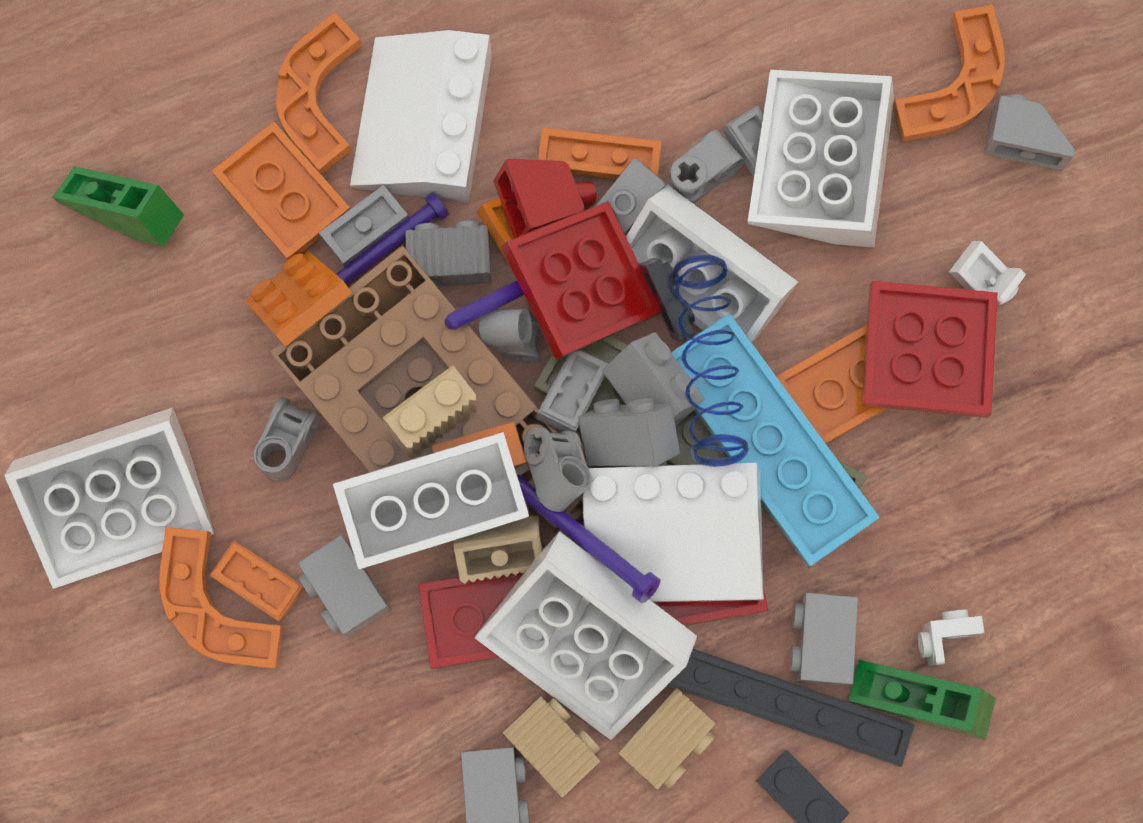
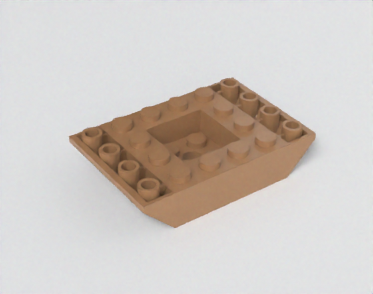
[270,246,559,549]

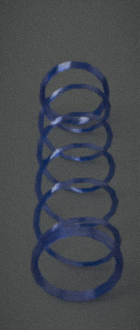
[673,254,749,467]

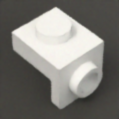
[949,241,1026,305]
[918,610,984,667]

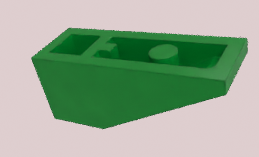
[53,166,184,247]
[848,660,996,740]

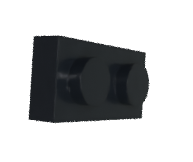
[639,258,695,341]
[756,750,850,823]

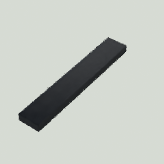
[667,649,914,767]

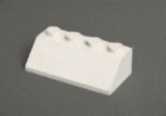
[626,185,798,343]
[333,432,529,570]

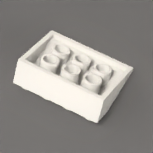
[350,30,492,203]
[748,70,894,247]
[4,407,214,589]
[583,463,764,602]
[475,531,697,740]

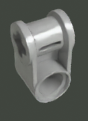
[668,130,745,203]
[479,308,540,363]
[254,397,322,481]
[524,427,592,512]

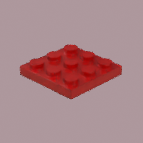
[501,201,662,360]
[861,281,998,418]

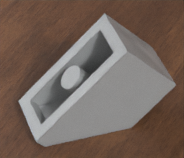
[983,94,1075,171]

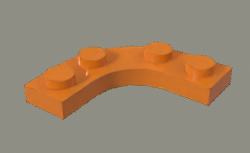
[893,4,1005,142]
[275,12,362,175]
[159,527,284,669]

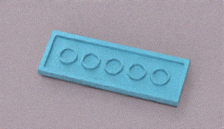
[671,313,880,568]

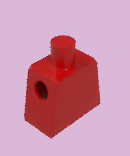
[493,159,597,238]

